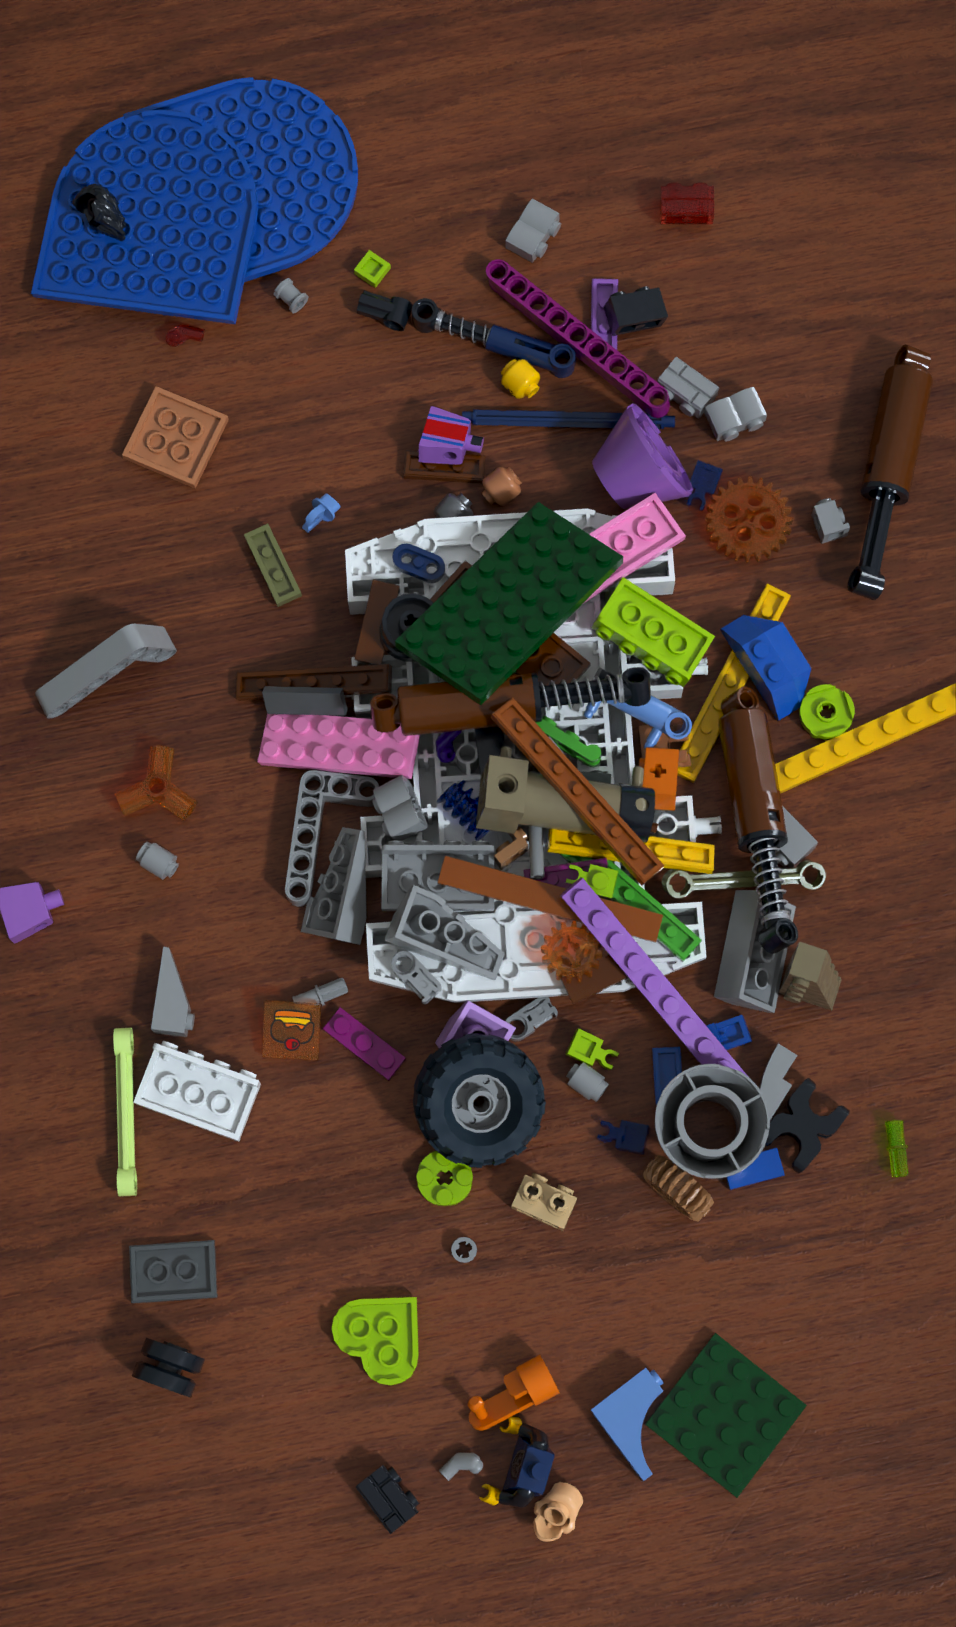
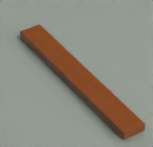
[490,698,664,886]
[437,856,663,943]

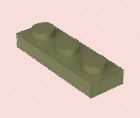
[244,524,302,607]

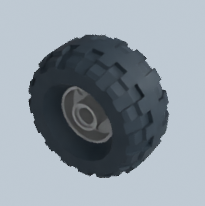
[413,1033,546,1168]

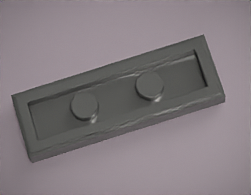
[262,686,347,716]

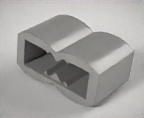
[505,198,561,263]
[704,387,767,441]
[373,775,428,841]

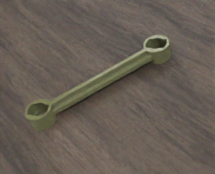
[662,860,826,898]

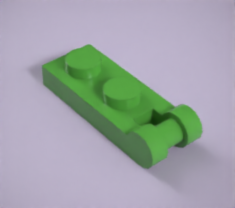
[536,716,601,767]

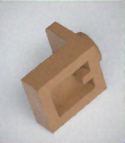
[494,827,529,870]

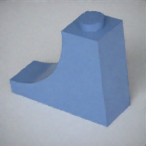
[590,1368,664,1481]

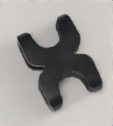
[765,1078,850,1174]

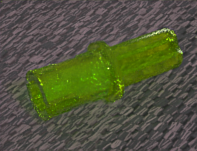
[885,1120,909,1178]

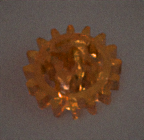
[541,921,602,983]

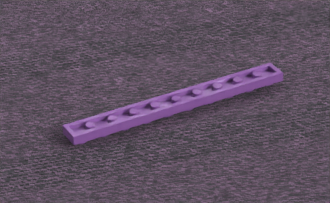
[560,877,747,1076]

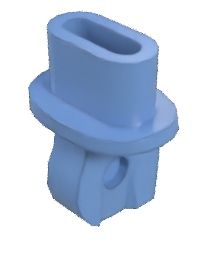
[302,493,340,533]

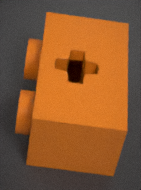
[639,747,679,811]

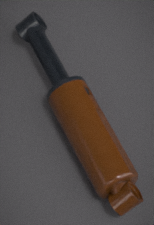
[847,344,933,600]

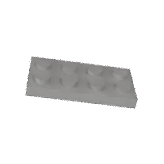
[381,840,494,911]

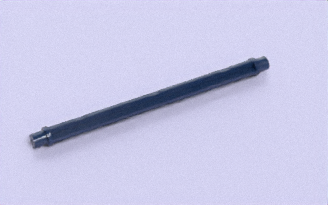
[462,409,675,429]

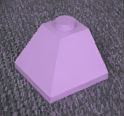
[435,1000,516,1048]

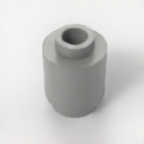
[136,841,179,880]
[566,1062,609,1102]

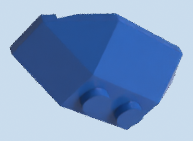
[720,615,811,722]

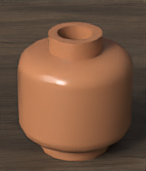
[481,467,522,506]

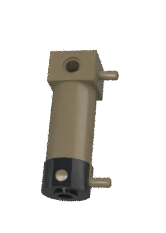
[476,746,655,843]

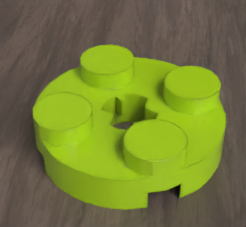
[799,684,855,740]
[416,1151,473,1206]

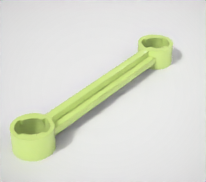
[113,1028,137,1197]

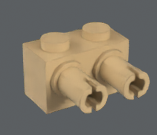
[511,1173,577,1231]

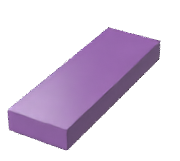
[591,279,618,356]

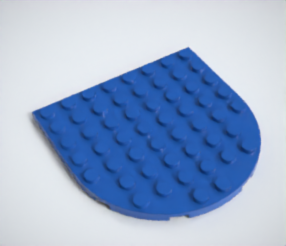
[123,77,358,282]
[31,110,258,324]

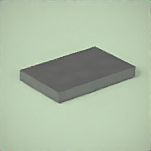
[129,1240,218,1304]

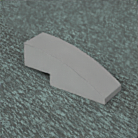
[759,1043,797,1120]

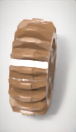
[643,1155,714,1221]

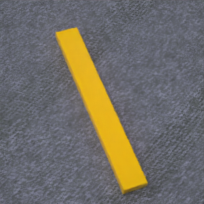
[677,584,791,783]

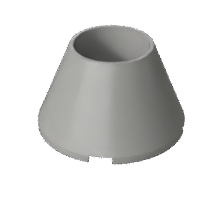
[655,1064,770,1179]

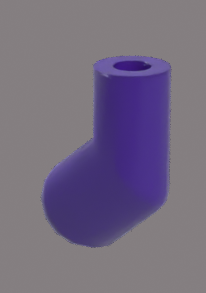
[435,730,462,763]

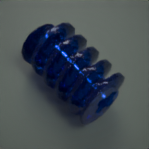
[437,780,490,841]

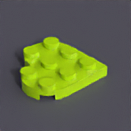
[332,1297,419,1386]

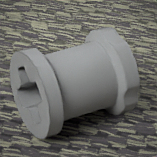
[274,278,309,313]

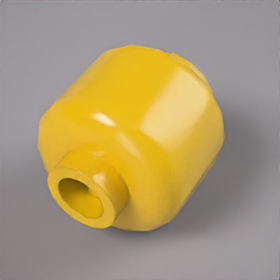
[501,359,540,399]

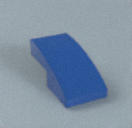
[706,1015,752,1050]

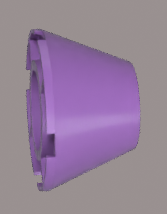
[592,403,693,510]

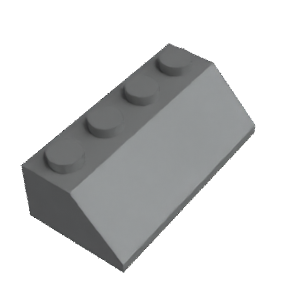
[714,890,796,1013]

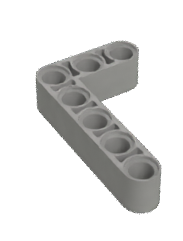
[35,624,177,718]
[285,770,379,907]

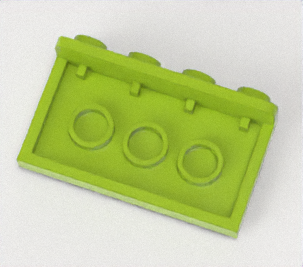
[591,577,715,687]

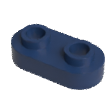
[392,543,445,583]

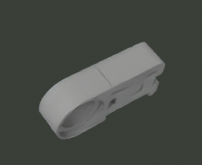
[391,951,442,1004]
[506,997,558,1041]

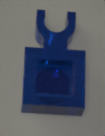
[686,460,723,512]
[597,1120,650,1155]

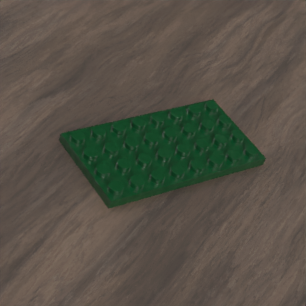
[395,502,623,705]

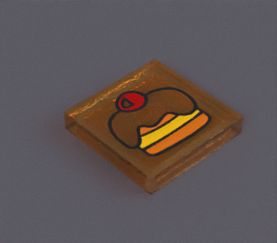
[262,1000,321,1060]

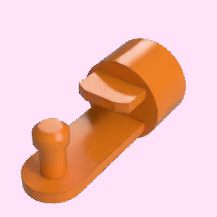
[467,1355,560,1431]

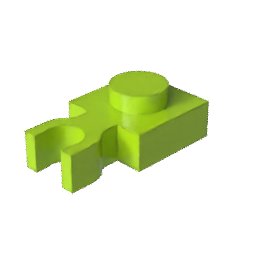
[566,864,619,898]
[565,1028,619,1070]

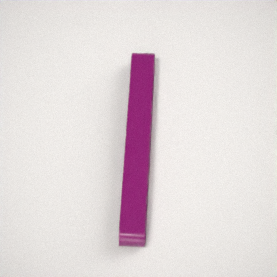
[486,259,670,418]

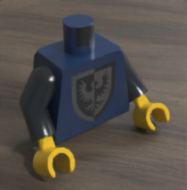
[479,1416,554,1508]

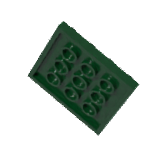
[645,1333,807,1498]

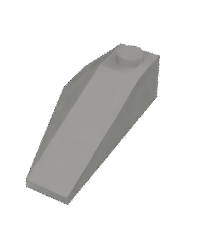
[301,827,366,945]
[385,885,505,980]

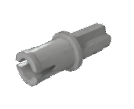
[292,978,348,1011]

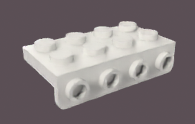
[133,1041,261,1142]

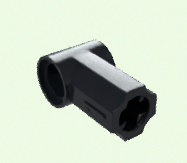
[357,290,413,331]

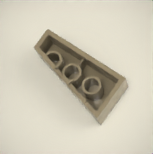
[779,941,842,1011]

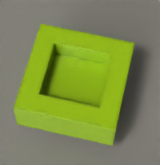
[354,250,391,288]

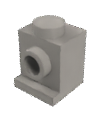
[811,498,850,544]

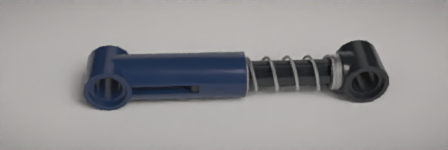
[412,298,576,378]

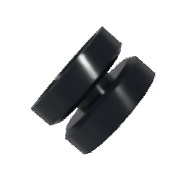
[379,593,433,662]
[132,1338,205,1398]

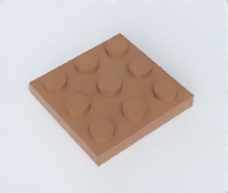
[122,386,229,489]

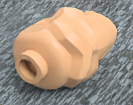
[533,1482,583,1542]

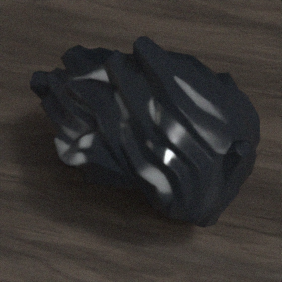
[72,184,126,241]

